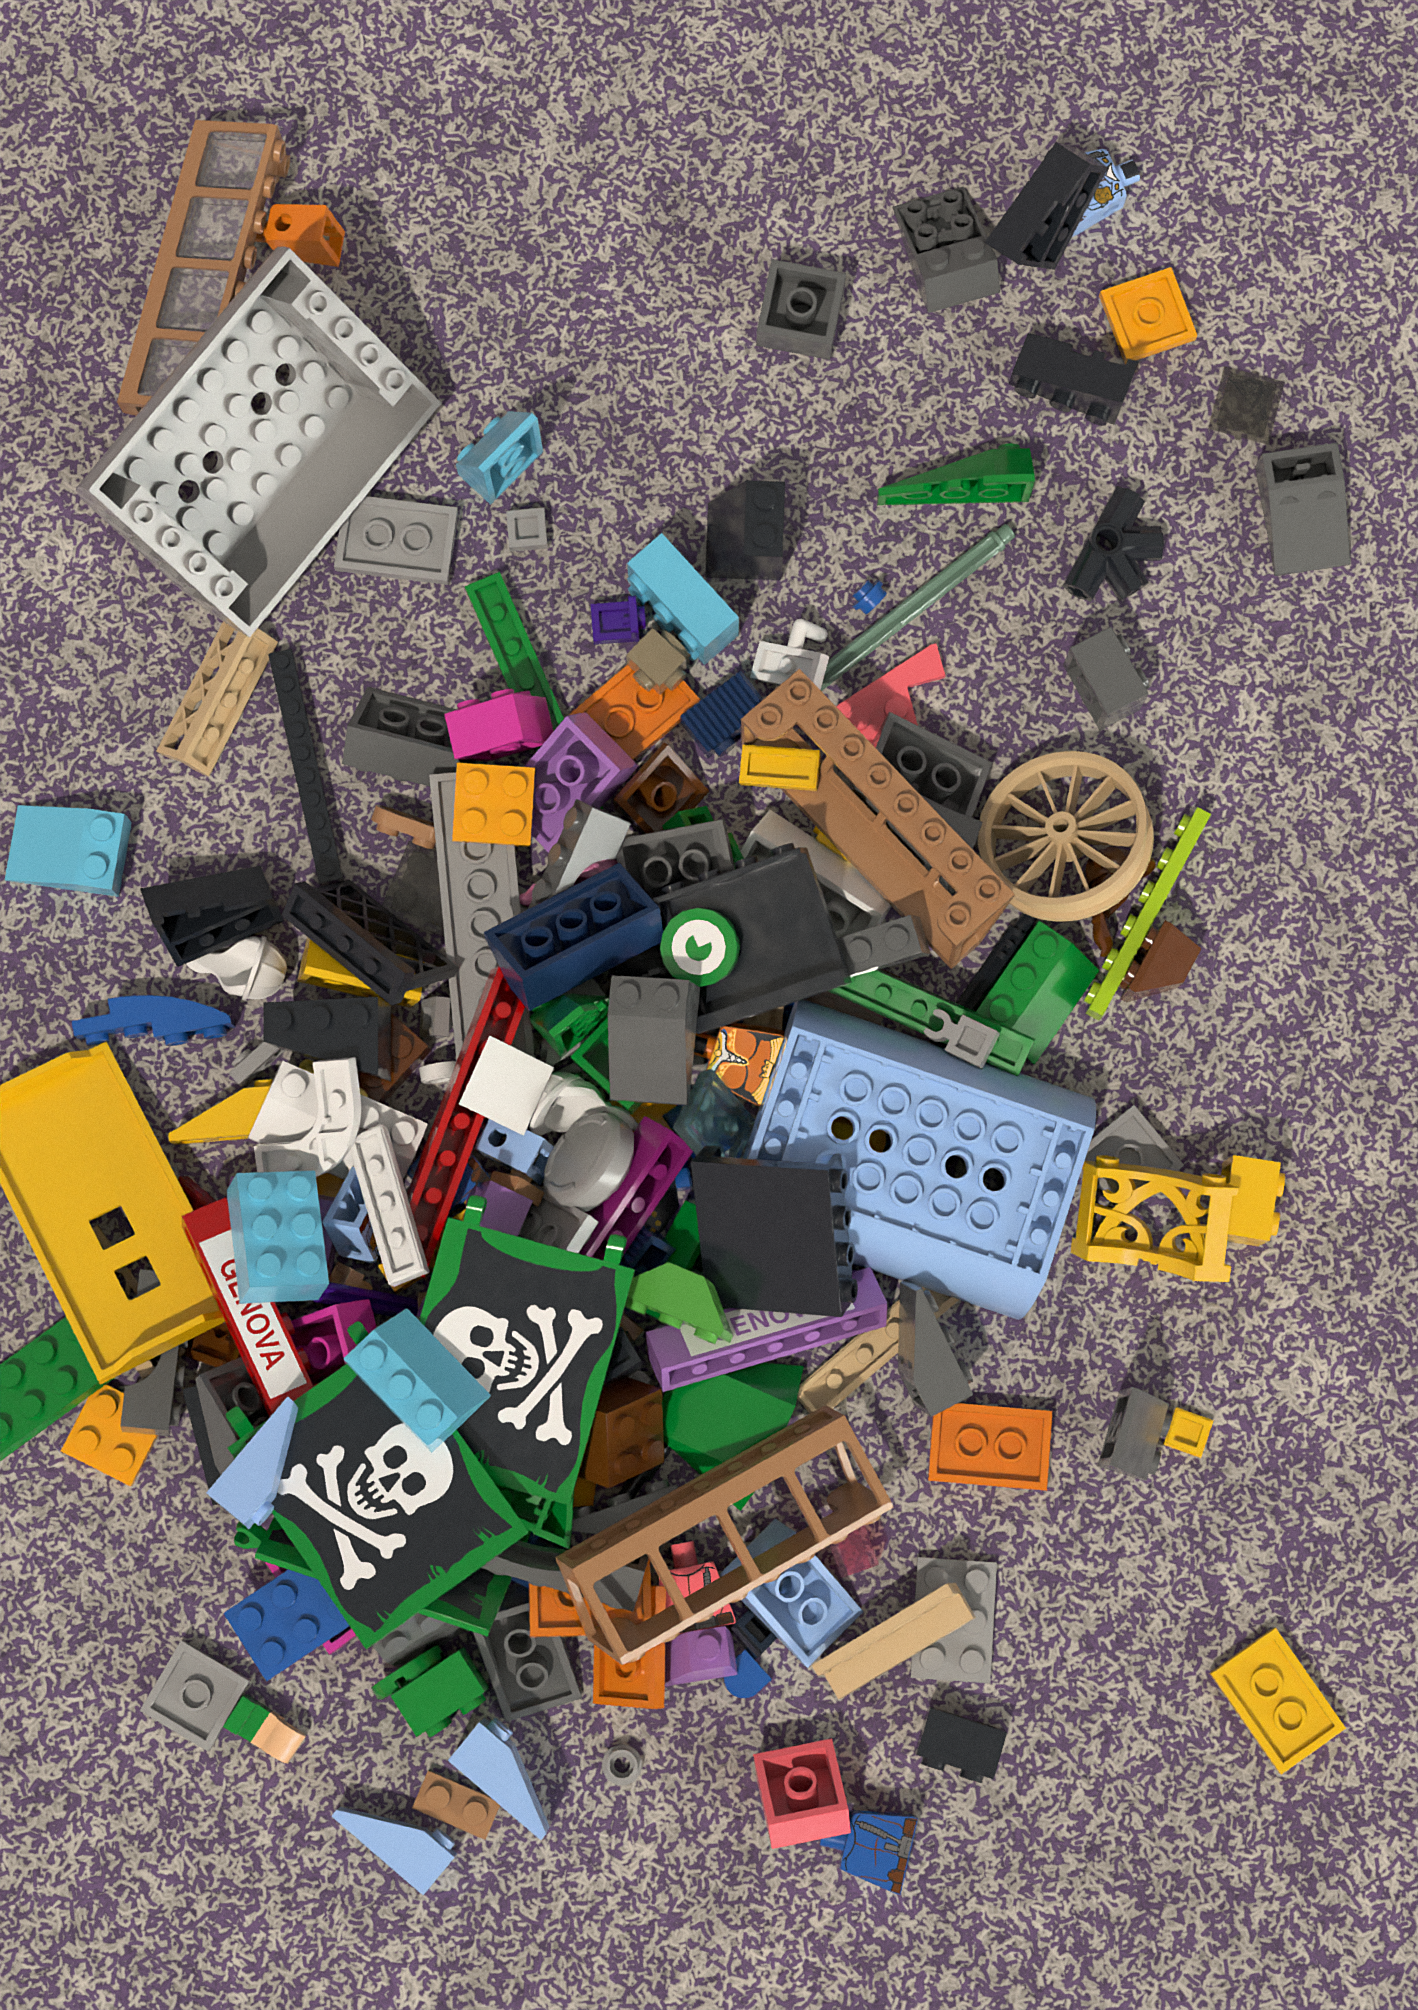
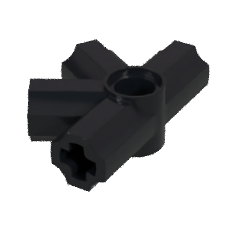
[1062,486,1164,602]

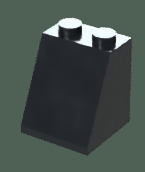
[705,480,785,580]

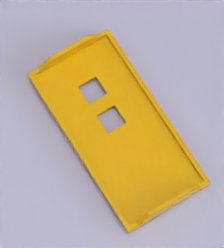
[0,1042,225,1385]

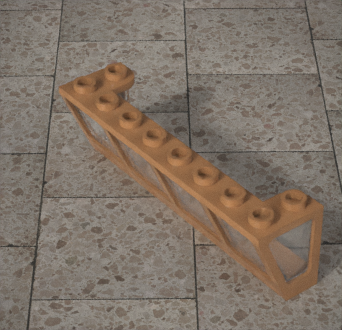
[117,120,290,416]

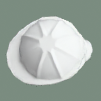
[186,936,287,1001]
[530,1072,639,1135]

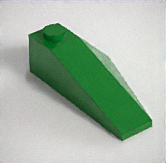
[877,443,1035,506]
[529,993,610,1058]

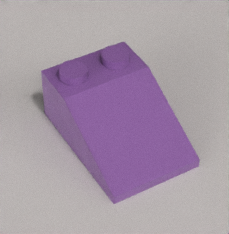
[524,712,638,853]

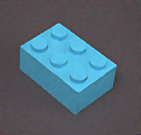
[627,533,739,665]
[227,1171,329,1304]

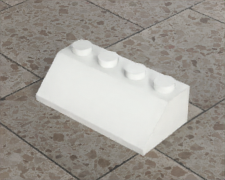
[741,810,891,938]
[248,1061,428,1180]

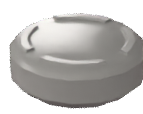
[544,1111,634,1212]

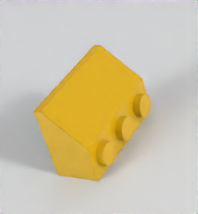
[297,937,425,1008]

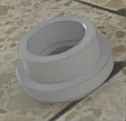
[602,1744,642,1785]

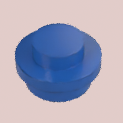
[852,579,887,615]

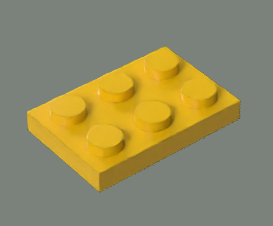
[1209,1627,1346,1775]

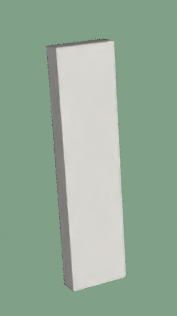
[350,1124,429,1287]

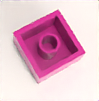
[444,689,553,762]

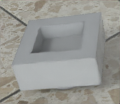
[506,507,548,552]
[419,996,453,1040]

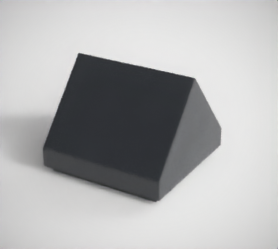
[728,1609,777,1659]

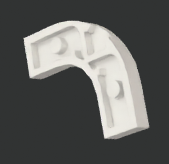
[254,1057,361,1177]

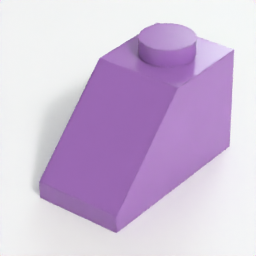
[665,1626,738,1686]

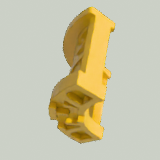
[1070,1155,1239,1282]

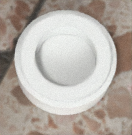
[419,1061,456,1084]

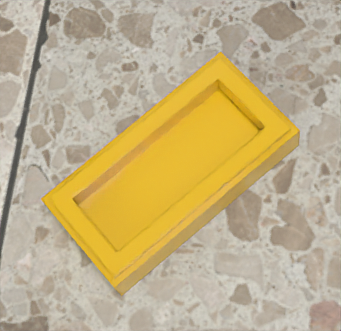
[739,745,821,791]

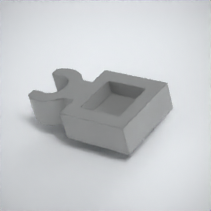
[924,1009,1000,1069]

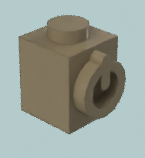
[626,628,691,695]

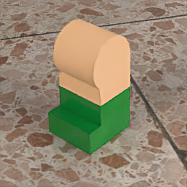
[223,1694,306,1764]

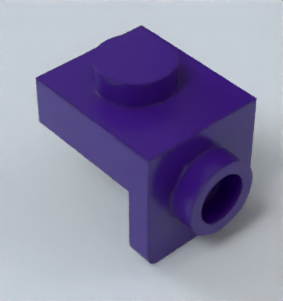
[590,595,646,645]

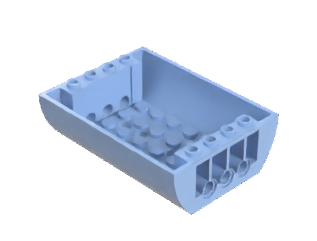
[743,999,1096,1320]

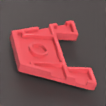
[836,643,946,744]

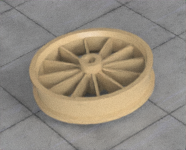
[978,751,1154,922]

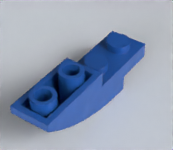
[72,995,235,1046]

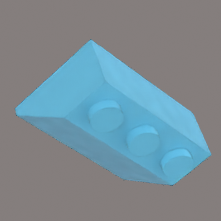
[343,1309,491,1453]

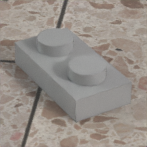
[229,1035,286,1088]

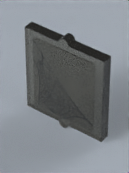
[1208,366,1285,445]

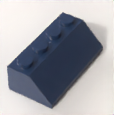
[484,863,664,1011]

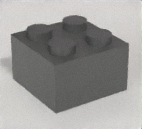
[756,259,846,360]
[1063,627,1150,731]

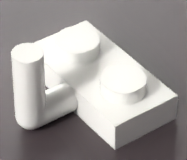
[750,619,829,690]

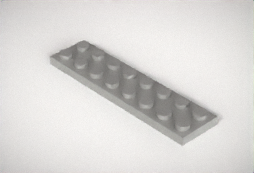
[429,772,535,1061]

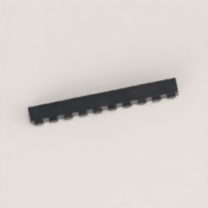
[268,649,344,887]

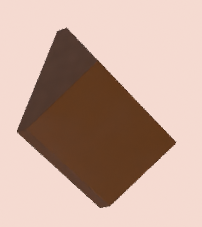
[613,742,709,834]

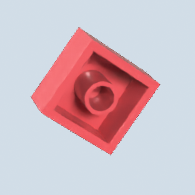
[753,1738,851,1849]

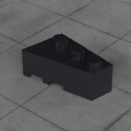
[984,142,1108,270]
[1009,333,1139,426]
[140,866,284,967]

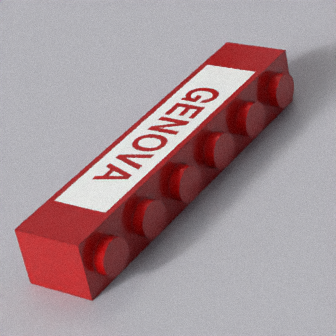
[182,1197,319,1418]

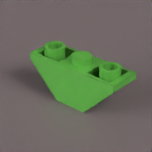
[625,1262,733,1344]

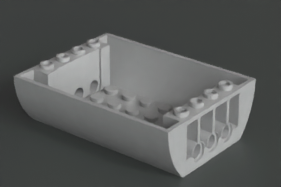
[76,246,441,637]

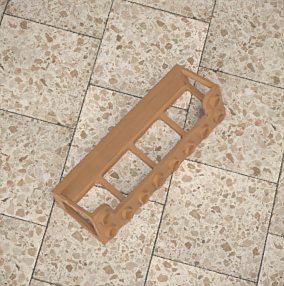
[741,668,1015,969]
[555,1405,893,1665]

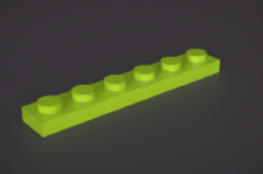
[1084,807,1211,1021]

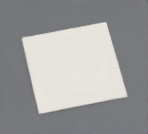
[459,1036,554,1136]

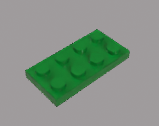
[0,1317,114,1461]

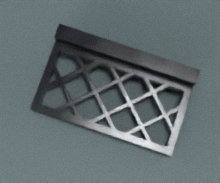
[282,879,459,1005]

